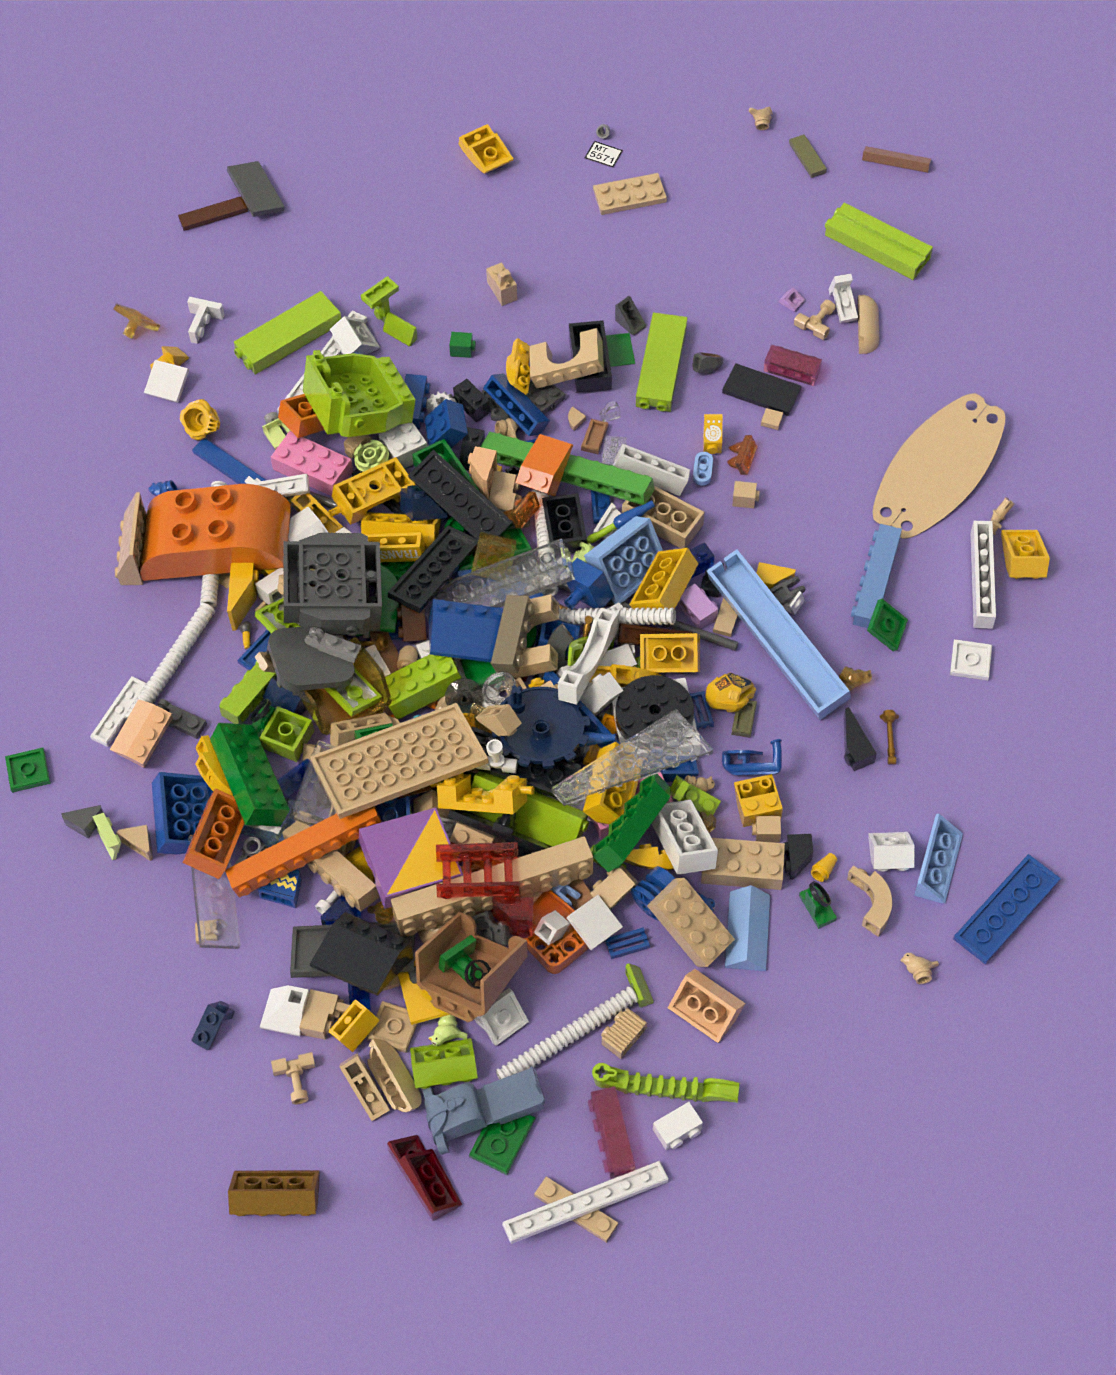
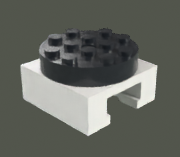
[609,675,700,761]

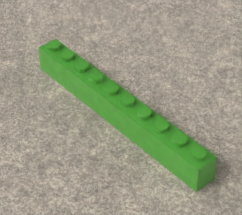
[480,432,655,505]

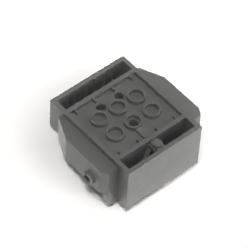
[283,533,382,638]

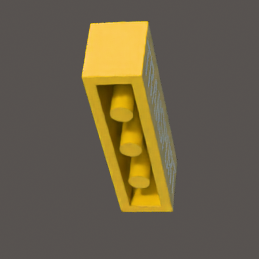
[364,532,425,563]

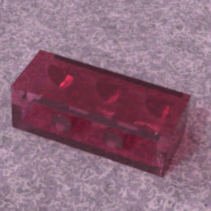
[764,344,822,386]

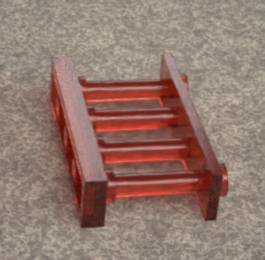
[436,842,520,899]

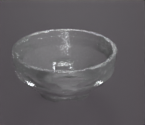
[482,672,517,705]

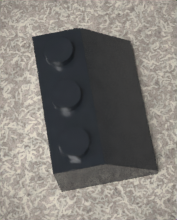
[542,493,587,554]

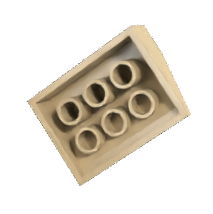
[115,492,147,585]

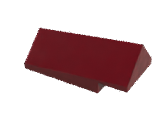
[387,1135,462,1221]

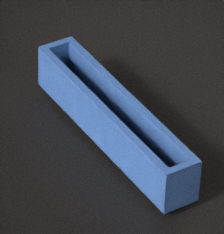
[851,524,902,628]

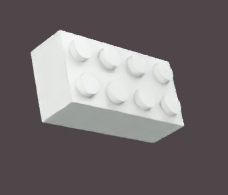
[651,800,718,875]

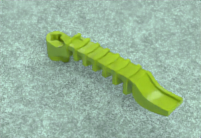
[592,1063,740,1103]

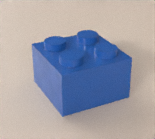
[424,399,468,448]

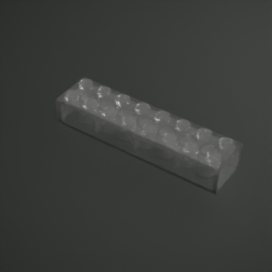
[425,539,575,621]

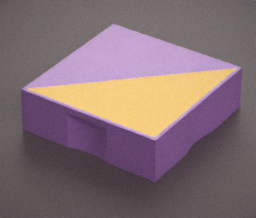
[359,807,463,909]

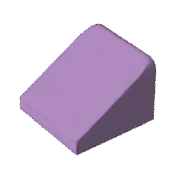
[778,287,805,311]

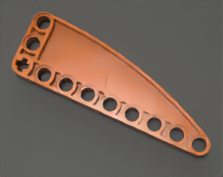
[449,838,589,974]

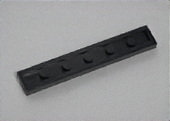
[448,809,552,852]

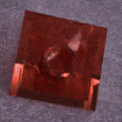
[492,896,535,938]

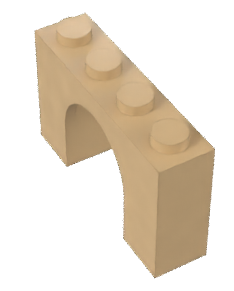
[530,328,604,389]
[511,594,559,678]

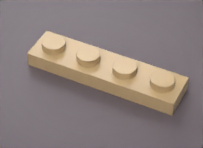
[534,1176,618,1243]

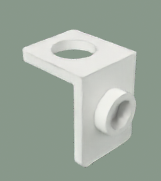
[782,591,805,616]

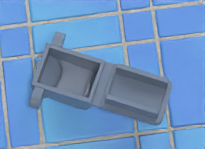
[423,1066,545,1155]

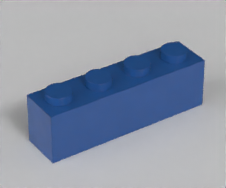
[483,373,550,436]

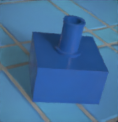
[562,558,614,610]

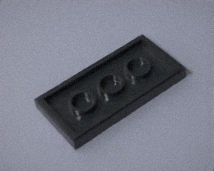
[722,363,802,416]

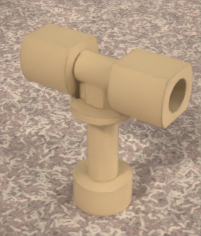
[794,300,836,340]
[271,1052,315,1105]

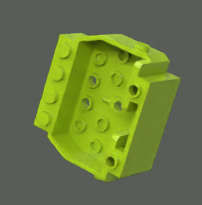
[302,350,416,437]

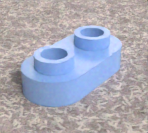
[693,452,713,486]

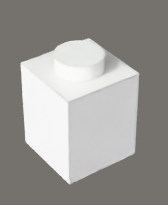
[534,910,570,945]

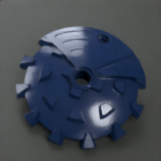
[492,685,590,769]

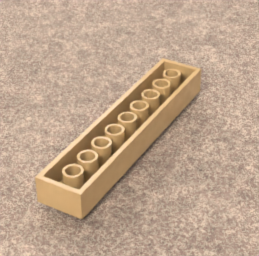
[391,836,593,936]

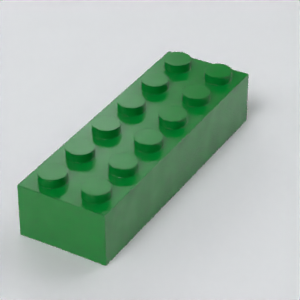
[210,723,290,826]

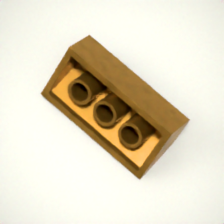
[228,1170,320,1216]

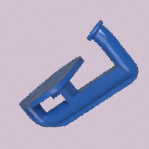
[722,739,782,775]

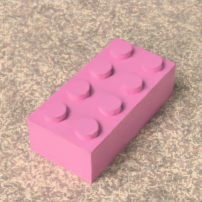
[270,431,353,497]

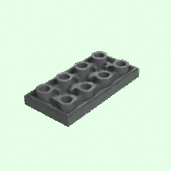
[227,161,285,217]

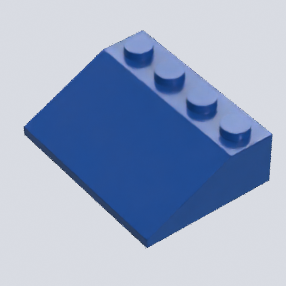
[429,599,503,662]
[152,772,213,854]

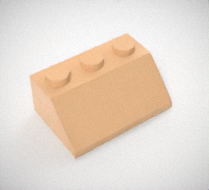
[468,446,498,500]
[110,700,173,768]
[668,969,746,1043]

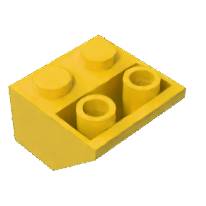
[734,774,783,827]

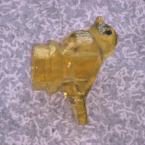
[839,666,872,691]
[367,901,394,924]

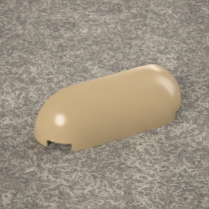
[858,295,880,354]
[367,1039,422,1112]

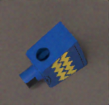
[258,869,302,908]

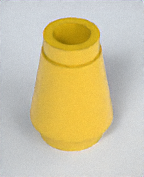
[811,853,838,882]

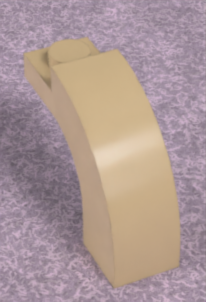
[847,865,892,937]

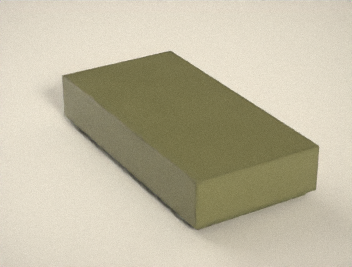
[731,700,757,738]

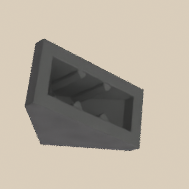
[615,296,646,335]
[61,805,104,838]

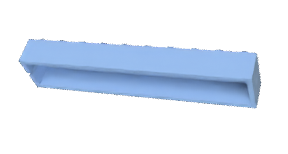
[707,549,851,720]

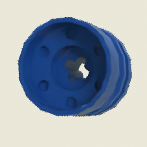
[631,866,675,921]

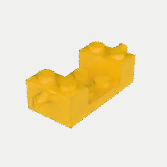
[328,457,415,525]
[430,773,534,814]

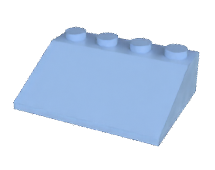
[584,516,663,604]

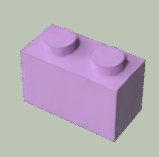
[677,583,718,629]

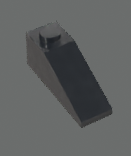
[844,707,877,771]

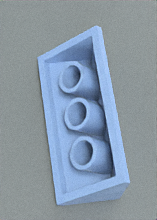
[914,814,963,903]
[725,885,770,971]

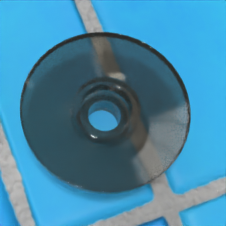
[445,678,484,713]

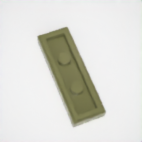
[789,134,827,178]

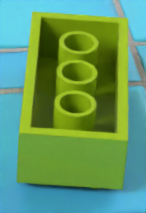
[378,654,465,719]

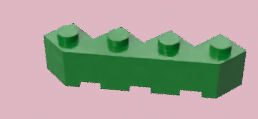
[593,771,671,873]

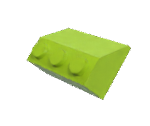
[410,1038,478,1089]

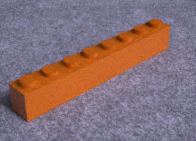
[225,806,382,898]

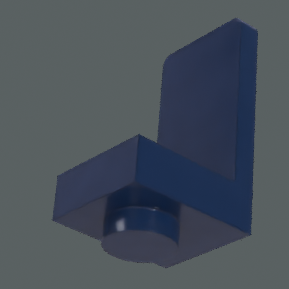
[192,1001,235,1050]

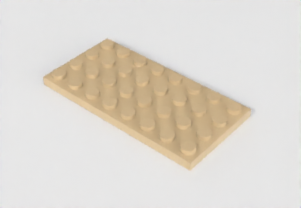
[310,703,488,819]

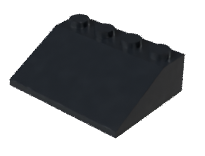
[310,912,413,996]

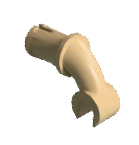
[991,497,1015,535]

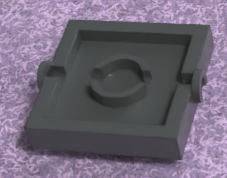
[526,381,566,414]

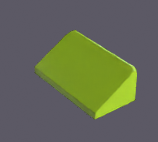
[383,312,418,346]
[625,963,654,1008]

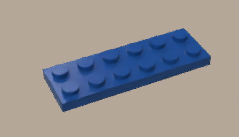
[953,854,1061,965]

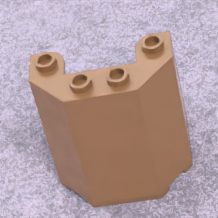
[415,912,528,1022]

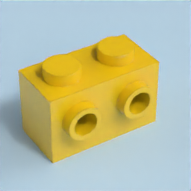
[328,999,380,1052]

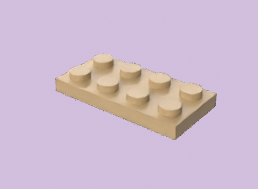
[593,173,667,215]

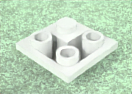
[260,985,309,1037]

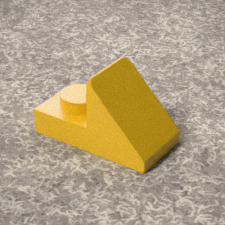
[150,346,189,370]

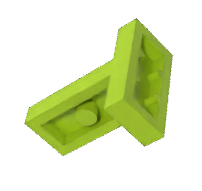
[361,276,399,322]
[670,775,721,818]

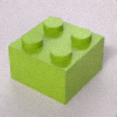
[259,706,314,762]

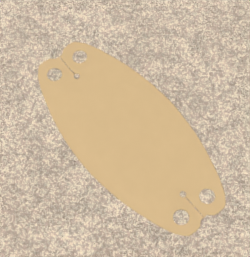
[873,393,1005,539]

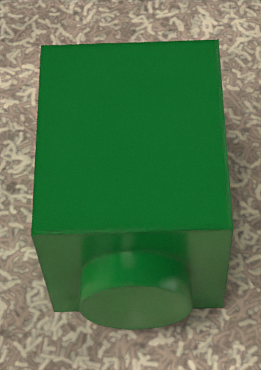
[449,332,476,358]

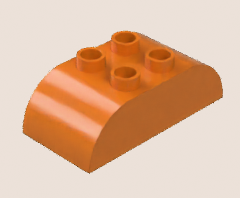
[140,484,291,581]

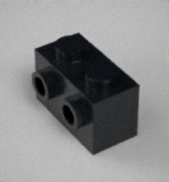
[453,379,490,422]

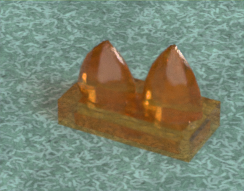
[727,435,757,475]
[502,491,540,528]

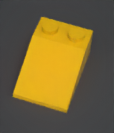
[1001,530,1050,579]
[227,563,260,631]
[640,633,700,673]

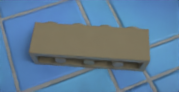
[491,595,535,673]

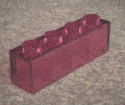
[587,1087,635,1179]

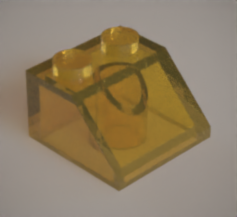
[471,532,516,581]

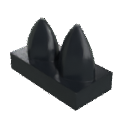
[492,812,517,837]

